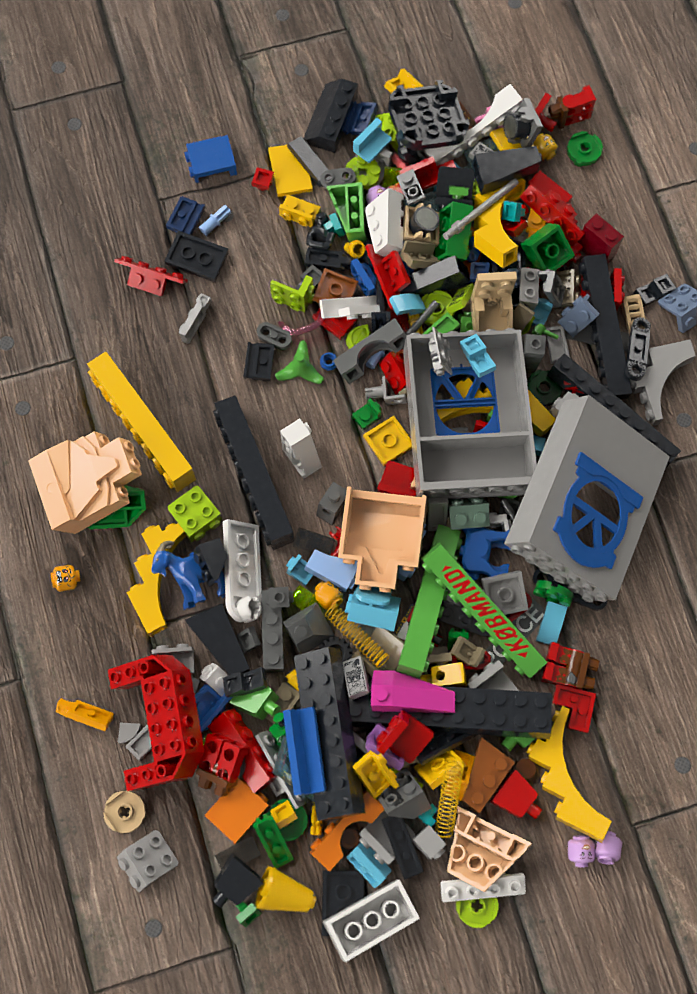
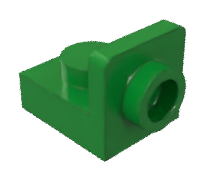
[352,398,382,430]

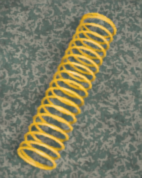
[325,604,390,668]
[435,760,464,838]

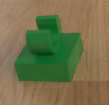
[447,628,469,650]
[235,901,262,928]

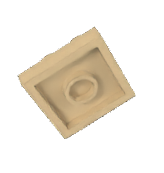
[471,271,517,332]

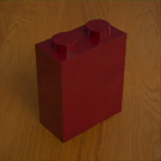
[578,213,624,264]

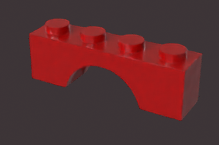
[208,709,277,793]

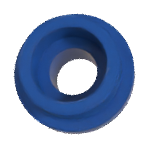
[320,352,337,371]

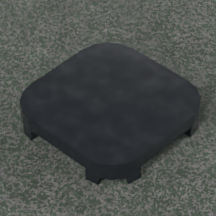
[388,80,469,150]

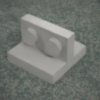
[481,570,529,615]

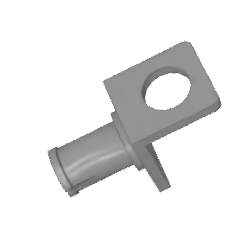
[365,376,408,406]

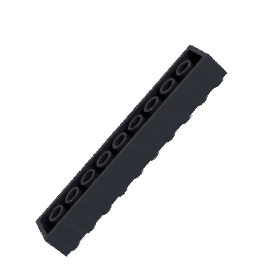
[347,682,552,739]

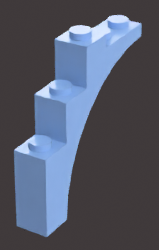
[304,523,426,592]

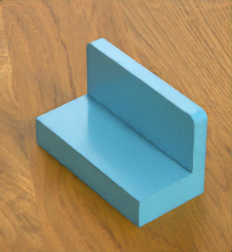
[353,118,392,163]
[346,843,392,888]

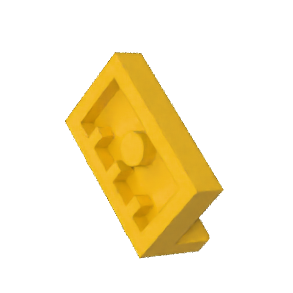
[279,195,320,227]

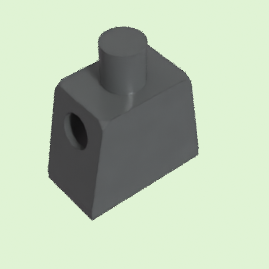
[316,482,347,525]

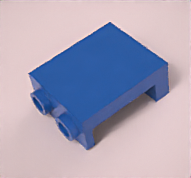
[184,135,237,183]

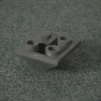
[377,768,431,819]

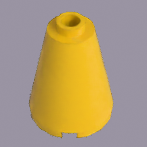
[255,866,316,912]

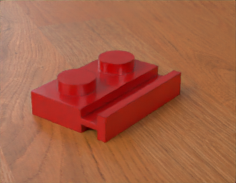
[312,308,358,340]

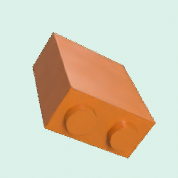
[204,778,269,844]

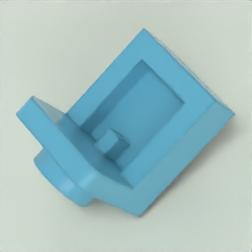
[286,554,313,586]

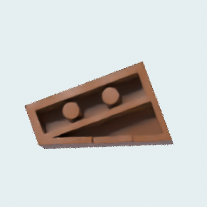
[460,737,515,814]

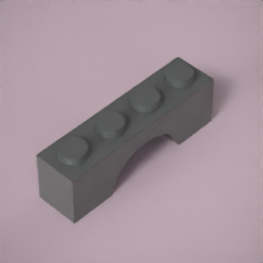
[333,318,406,384]
[261,590,284,673]

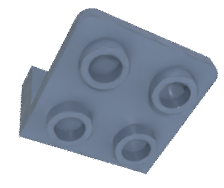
[658,284,697,333]

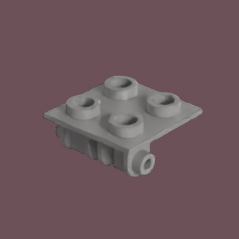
[428,327,454,376]

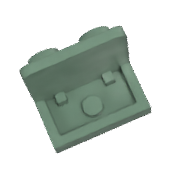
[448,498,490,530]

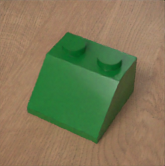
[520,223,575,271]

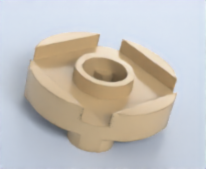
[104,791,146,833]

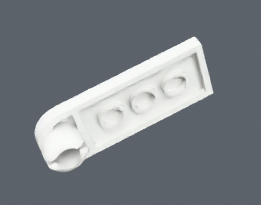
[223,519,262,623]

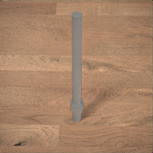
[443,179,519,240]

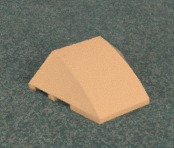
[447,806,532,892]

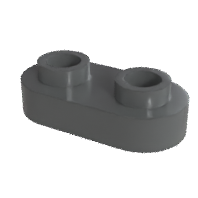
[320,167,356,190]
[257,322,292,350]

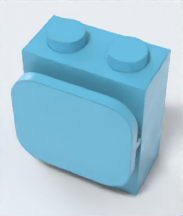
[345,585,401,631]

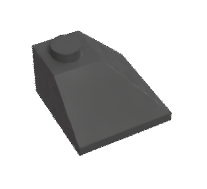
[282,602,335,654]

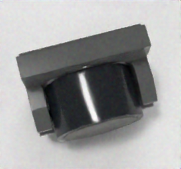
[503,98,543,148]

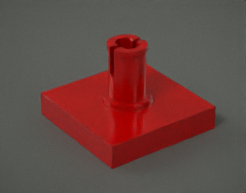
[529,93,557,136]

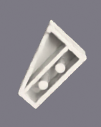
[364,188,404,257]
[280,419,322,479]

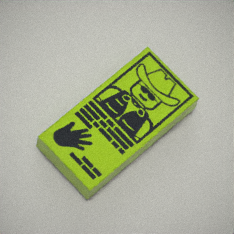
[446,283,474,313]

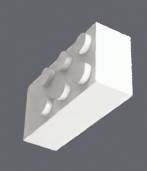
[323,879,420,962]

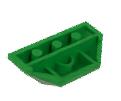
[88,486,146,529]

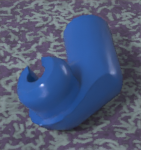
[467,236,480,263]

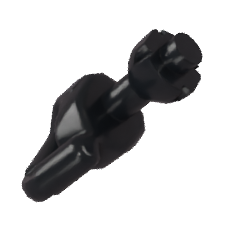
[306,212,336,250]

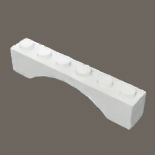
[424,84,523,166]

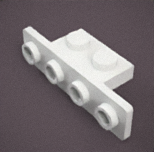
[320,295,380,320]
[441,873,525,902]

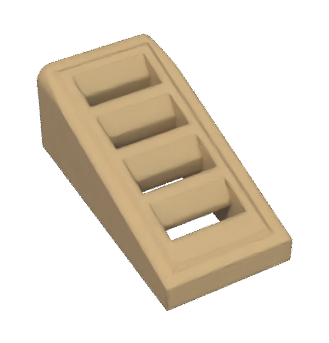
[620,294,645,336]

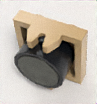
[403,203,440,247]

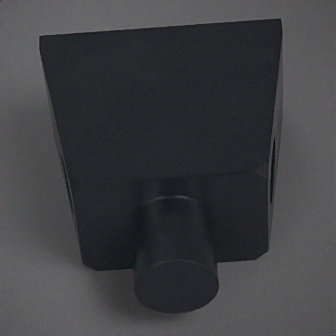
[212,852,263,908]

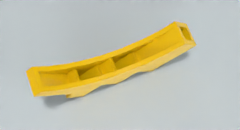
[474,178,525,268]
[436,378,556,437]
[127,523,186,637]
[527,706,612,843]

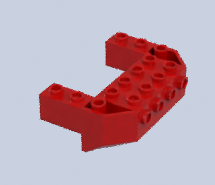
[108,655,205,791]

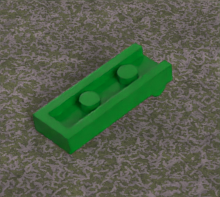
[253,813,294,869]

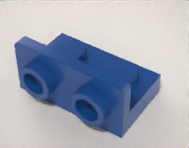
[350,258,377,296]

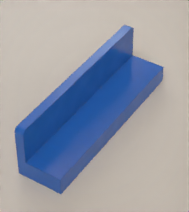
[283,707,326,796]

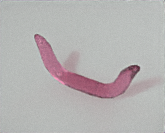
[278,310,324,336]

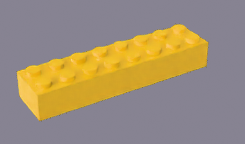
[87,352,196,493]

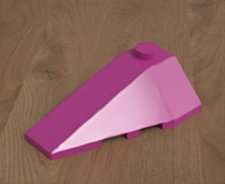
[371,670,455,713]

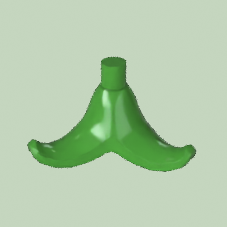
[275,340,324,384]

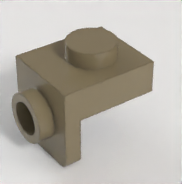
[450,636,486,667]

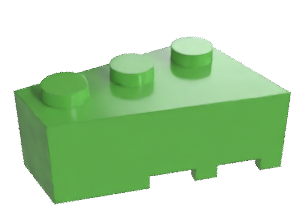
[327,182,367,242]

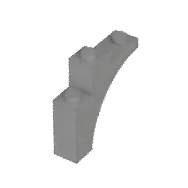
[629,340,696,426]

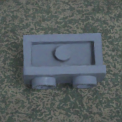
[558,294,600,337]

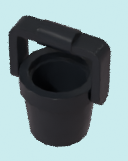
[395,134,425,165]

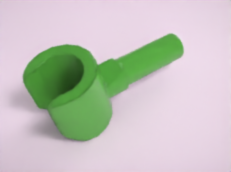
[532,324,559,339]

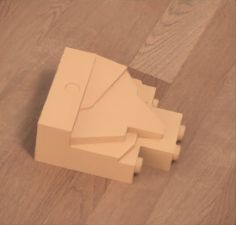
[28,431,142,534]
[338,486,428,593]

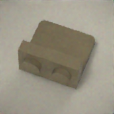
[351,627,404,679]

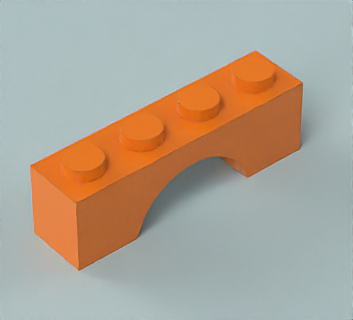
[310,790,384,872]

